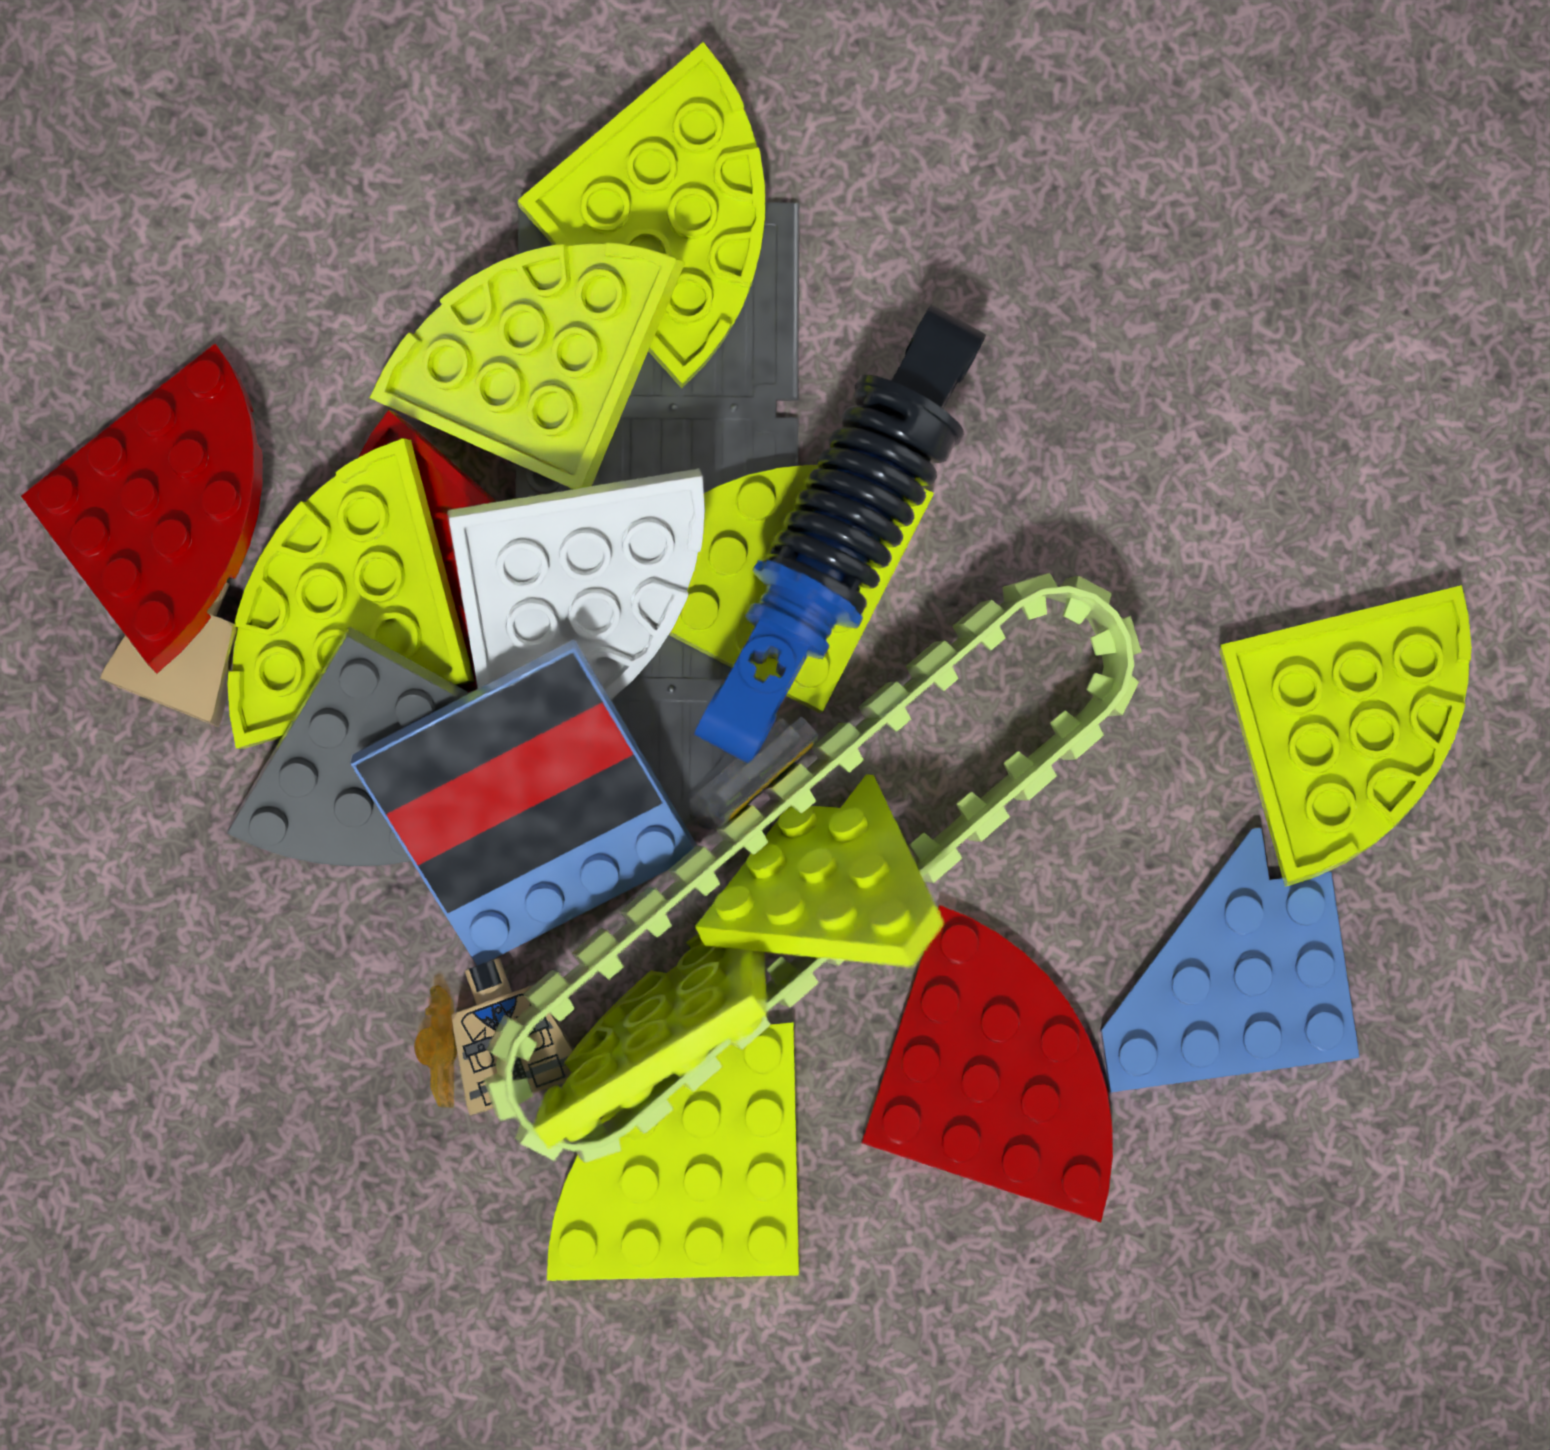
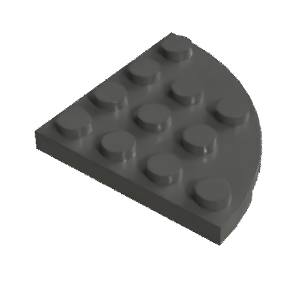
[227,626,470,866]

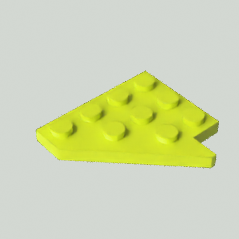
[695,774,944,967]

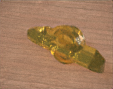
[414,985,457,1108]

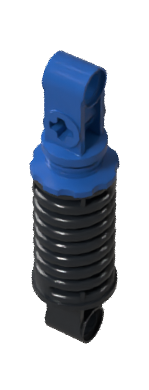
[694,305,987,765]

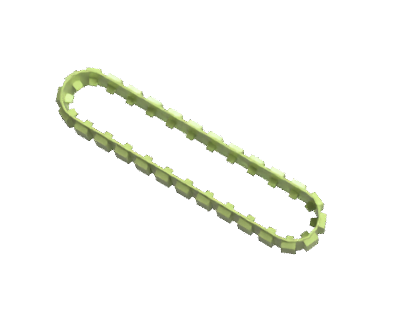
[484,573,1142,1163]

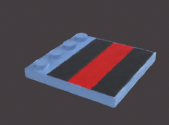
[351,639,697,965]

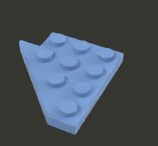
[1100,828,1360,1093]

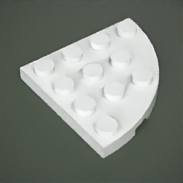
[448,469,705,700]

